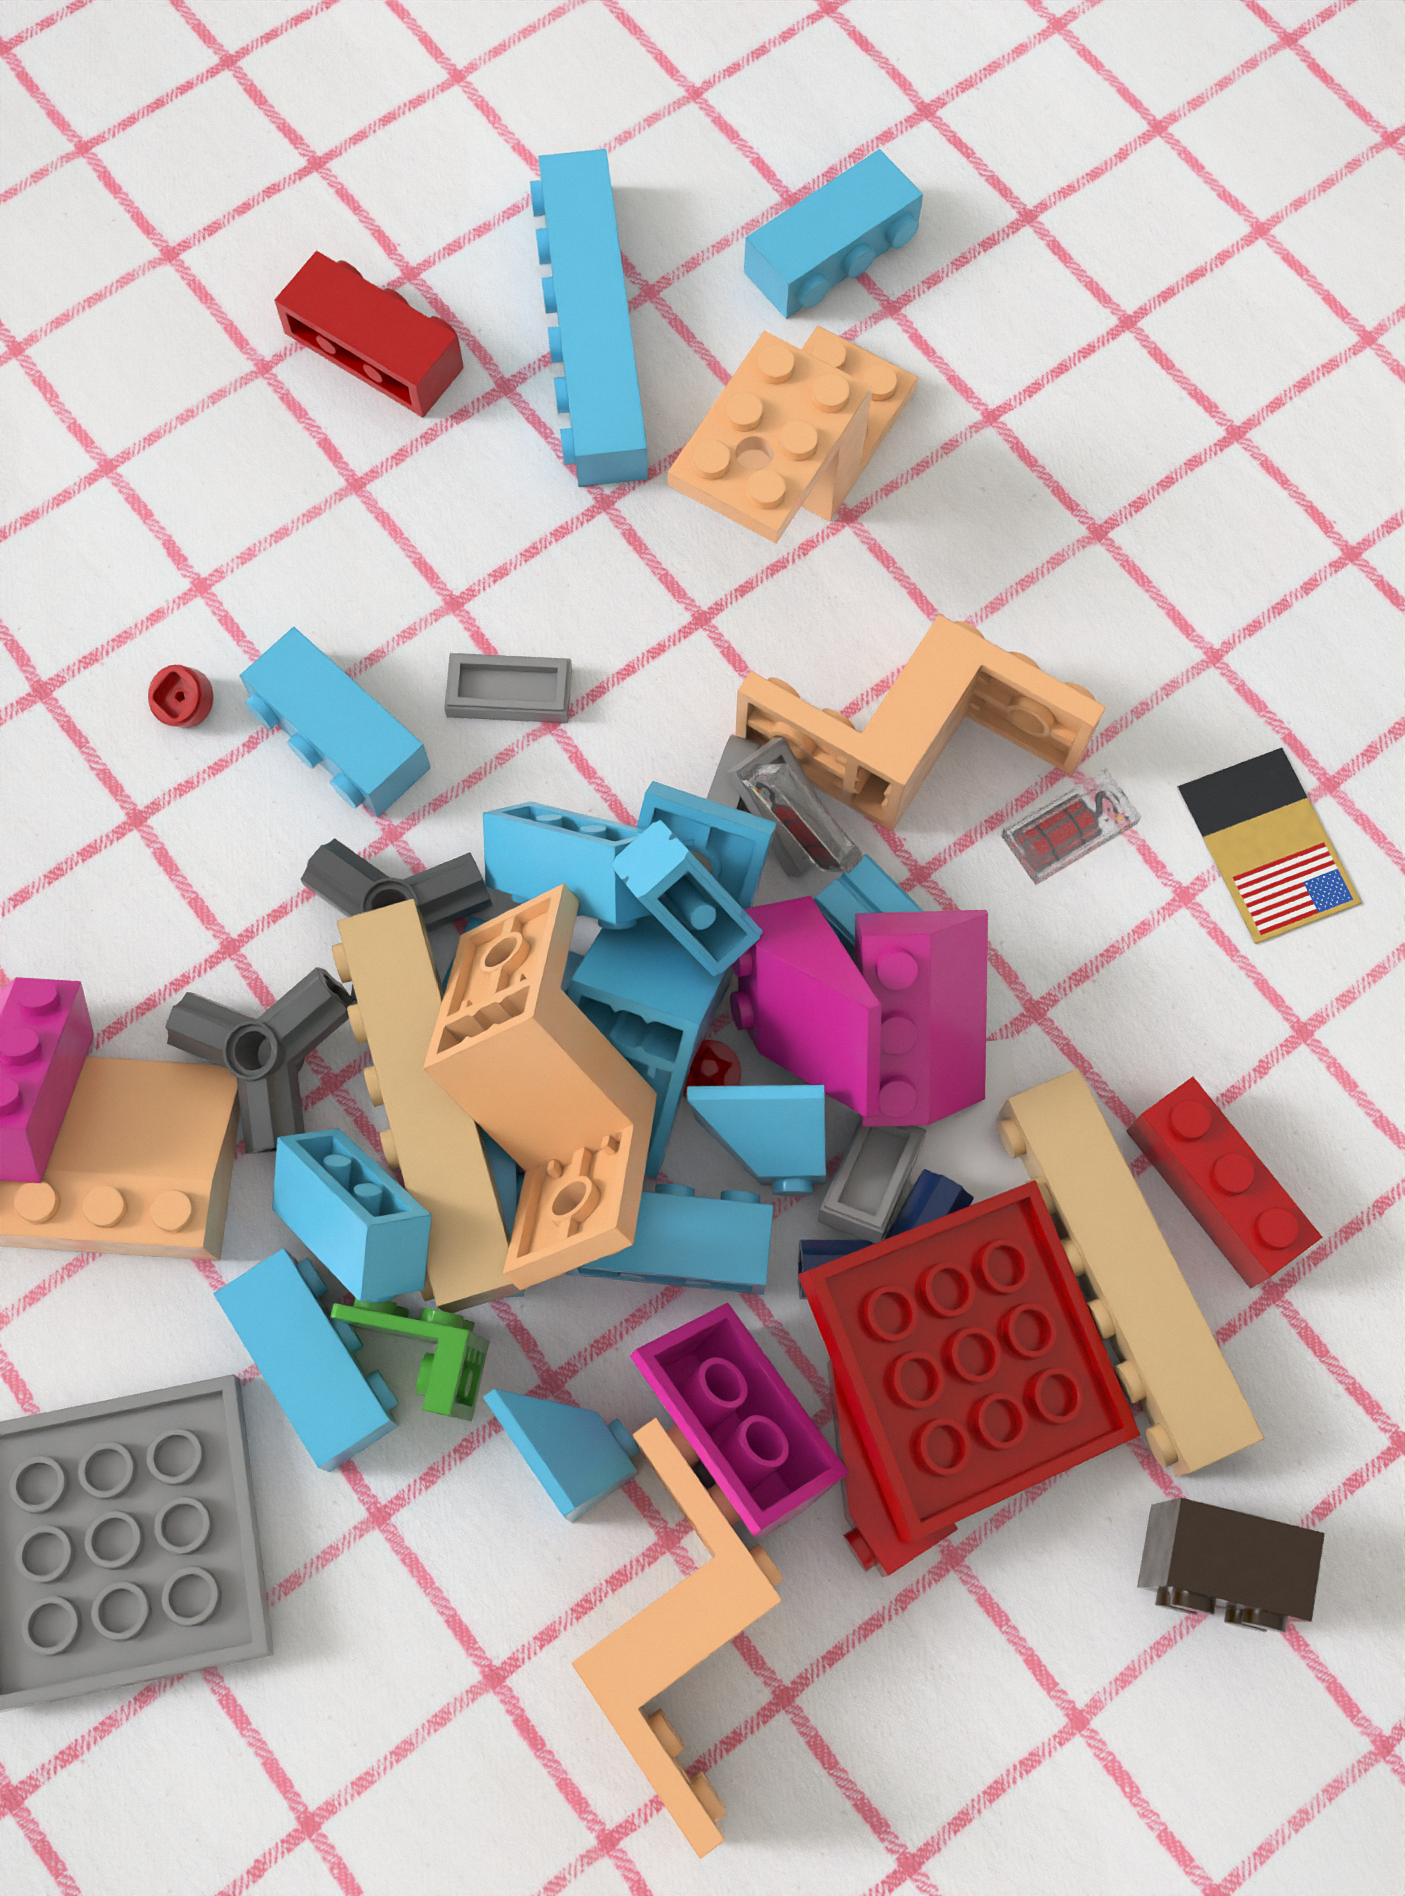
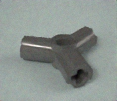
[300,838,493,1005]
[165,967,354,1154]

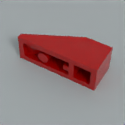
[827,1359,958,1577]

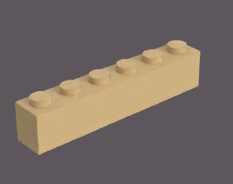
[332,898,525,1313]
[996,1068,1265,1477]

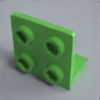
[330,1297,490,1421]

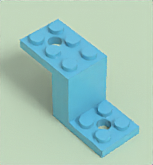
[567,781,777,1179]

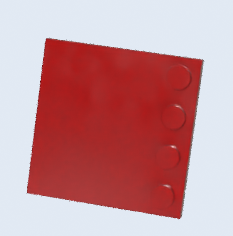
[798,1180,1140,1543]

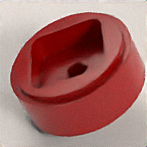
[148,665,213,728]
[683,1040,741,1099]

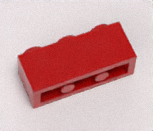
[274,250,464,418]
[1126,1077,1323,1289]

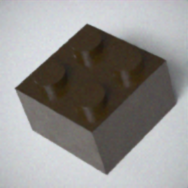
[1137,1498,1325,1633]

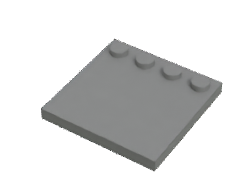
[0,1374,274,1713]

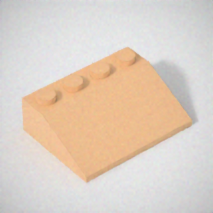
[0,1056,240,1261]

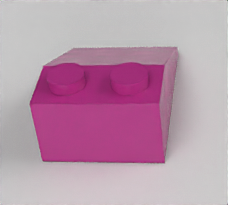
[730,896,881,1118]

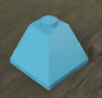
[687,1085,826,1196]
[483,1389,641,1523]

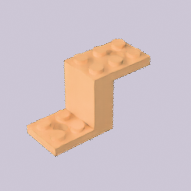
[667,325,918,544]
[735,614,1106,832]
[423,883,657,1290]
[571,1417,784,1859]

